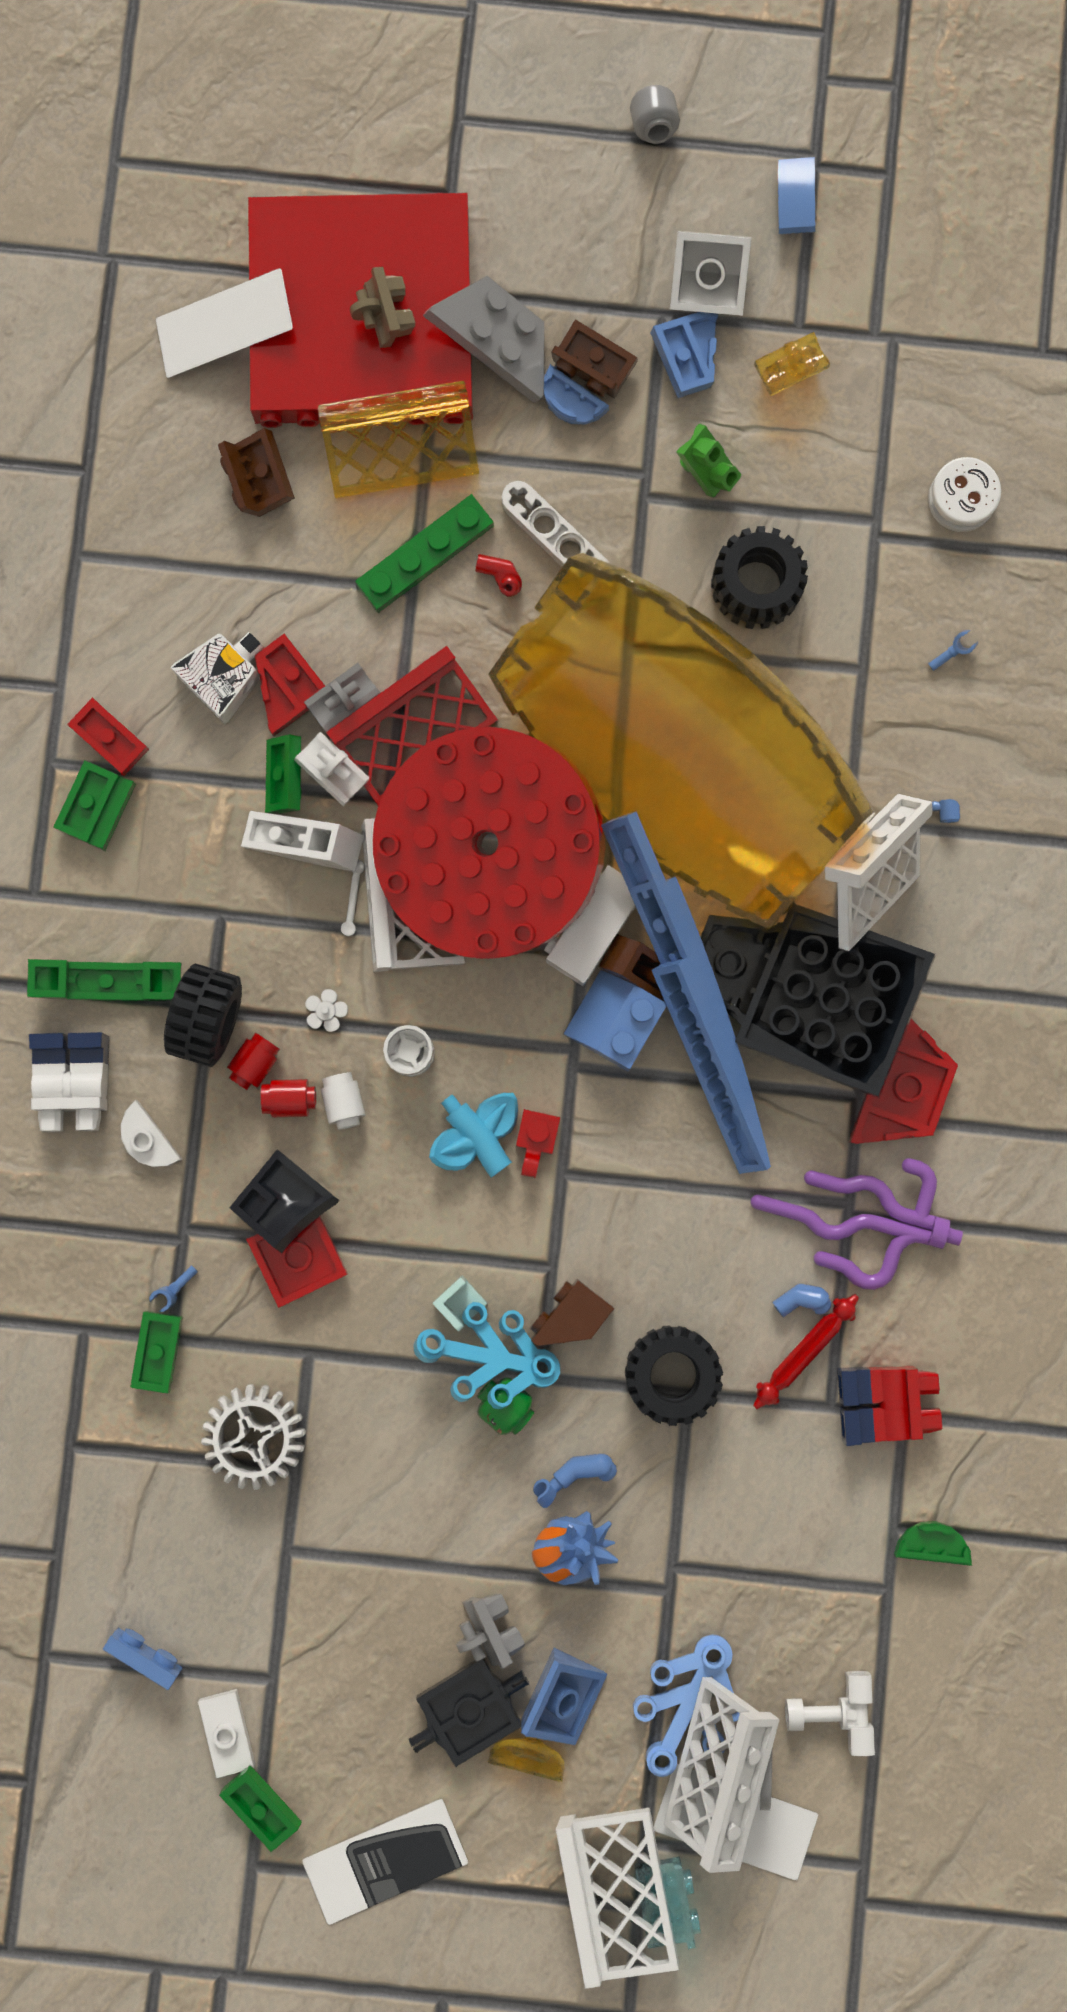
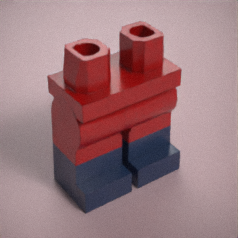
[837,1366,943,1446]

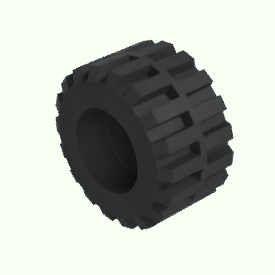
[711,526,808,629]
[164,963,242,1067]
[625,1325,723,1426]

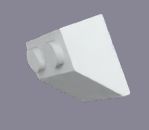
[670,231,752,316]

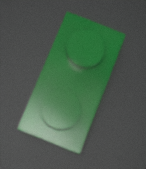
[265,734,302,814]
[130,1311,183,1394]
[219,1765,302,1852]

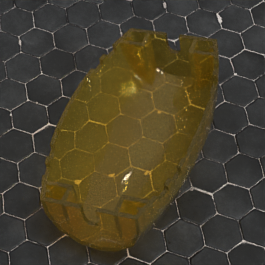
[488,553,875,929]

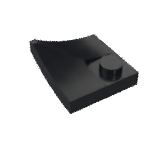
[229,1149,339,1253]

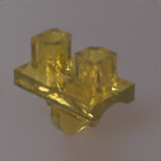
[754,332,830,396]

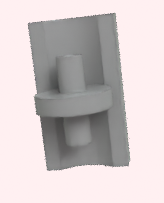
[304,663,380,732]
[456,1594,525,1669]

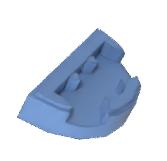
[544,364,609,425]

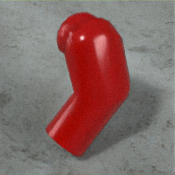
[475,554,522,597]

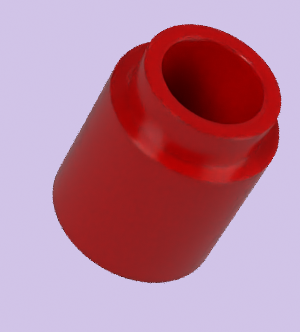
[226,1032,280,1090]
[261,1079,316,1118]

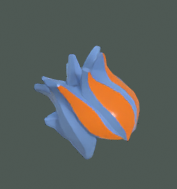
[532,1511,618,1585]

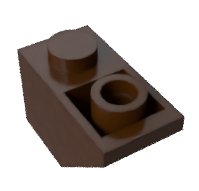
[530,1279,614,1346]

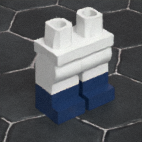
[29,1032,109,1132]

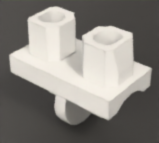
[294,732,370,806]

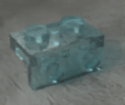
[634,1856,701,1950]

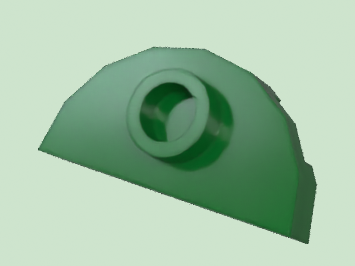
[894,1521,972,1566]

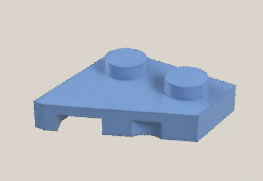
[650,312,718,398]

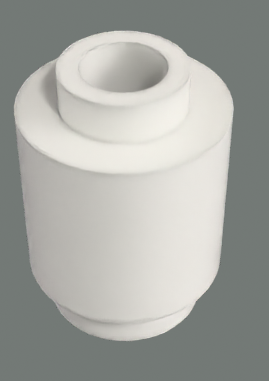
[321,1072,365,1130]

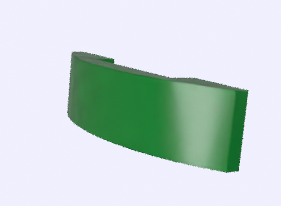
[27,959,182,1001]

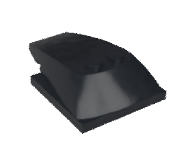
[701,902,935,1098]

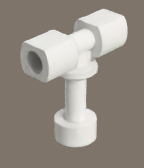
[785,1671,875,1756]

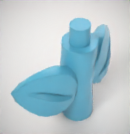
[429,1093,518,1178]

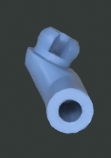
[772,1284,831,1318]

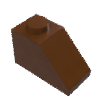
[599,934,665,1002]

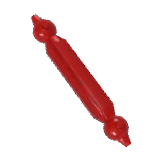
[753,1294,859,1409]

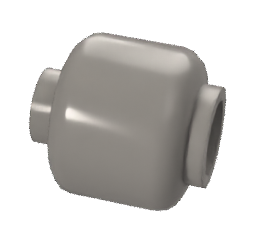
[630,85,680,144]

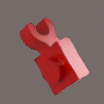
[516,1109,560,1178]

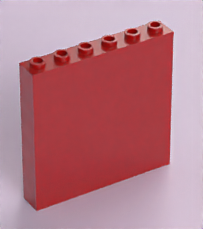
[248,193,473,428]

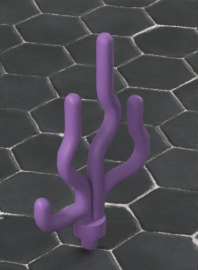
[750,1158,963,1290]

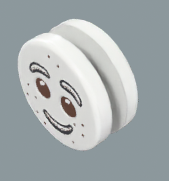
[928,457,1001,532]

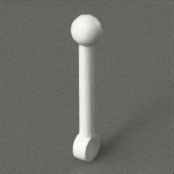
[341,859,365,937]

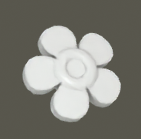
[305,989,348,1032]

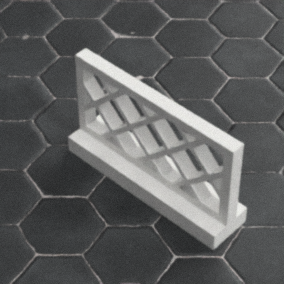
[825,794,932,951]
[361,818,465,972]
[664,1677,780,1873]
[556,1808,680,1989]

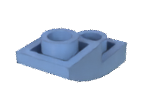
[778,157,815,234]

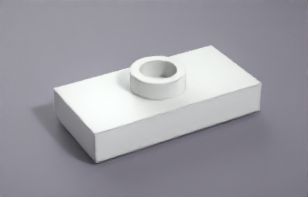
[198,1689,256,1778]

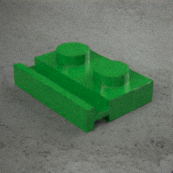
[53,760,136,851]

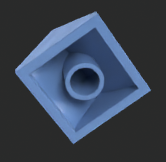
[521,1648,607,1745]

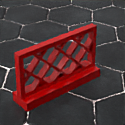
[326,646,498,806]

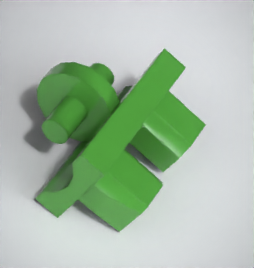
[676,424,741,498]

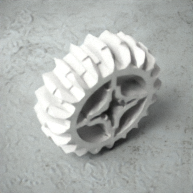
[201,1384,306,1490]

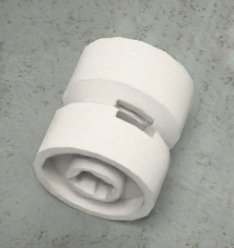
[383,1025,435,1077]

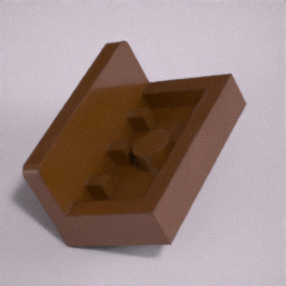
[551,319,638,399]
[218,428,295,517]

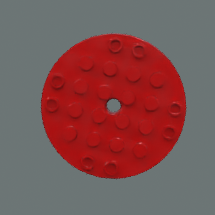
[373,727,606,959]

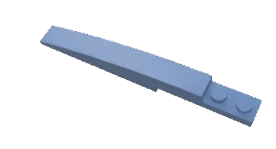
[601,811,771,1174]

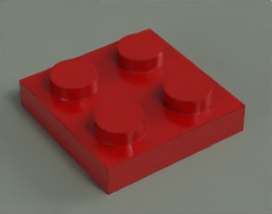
[246,1215,348,1308]

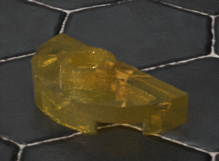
[488,1737,565,1782]

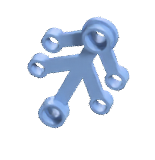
[633,1634,740,1777]

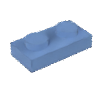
[103,1627,183,1690]

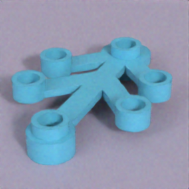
[413,1302,560,1409]

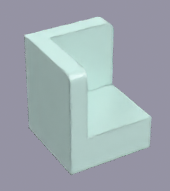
[432,1275,487,1332]

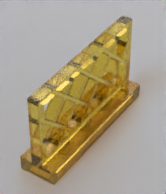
[318,381,479,498]

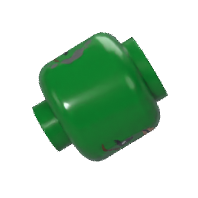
[477,1378,534,1435]

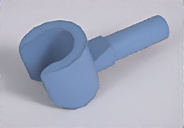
[928,630,978,671]
[932,799,960,823]
[149,1265,198,1312]

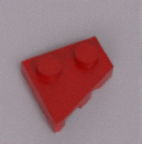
[255,633,325,736]

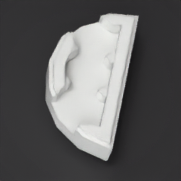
[121,1100,183,1167]

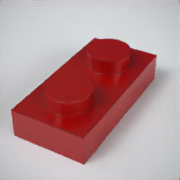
[67,697,149,776]

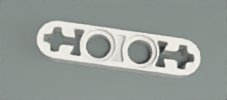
[502,481,613,594]

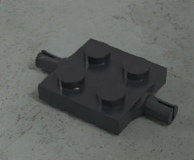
[409,1658,530,1767]

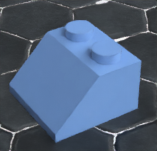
[564,970,667,1072]

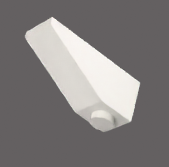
[241,811,364,872]

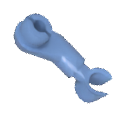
[533,1454,617,1508]

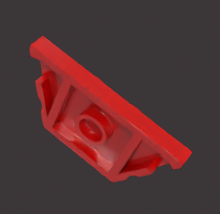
[849,1018,958,1144]

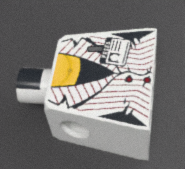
[171,632,264,725]

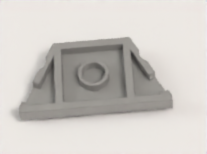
[423,276,544,403]

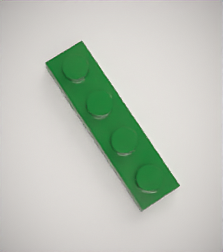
[355,494,494,613]

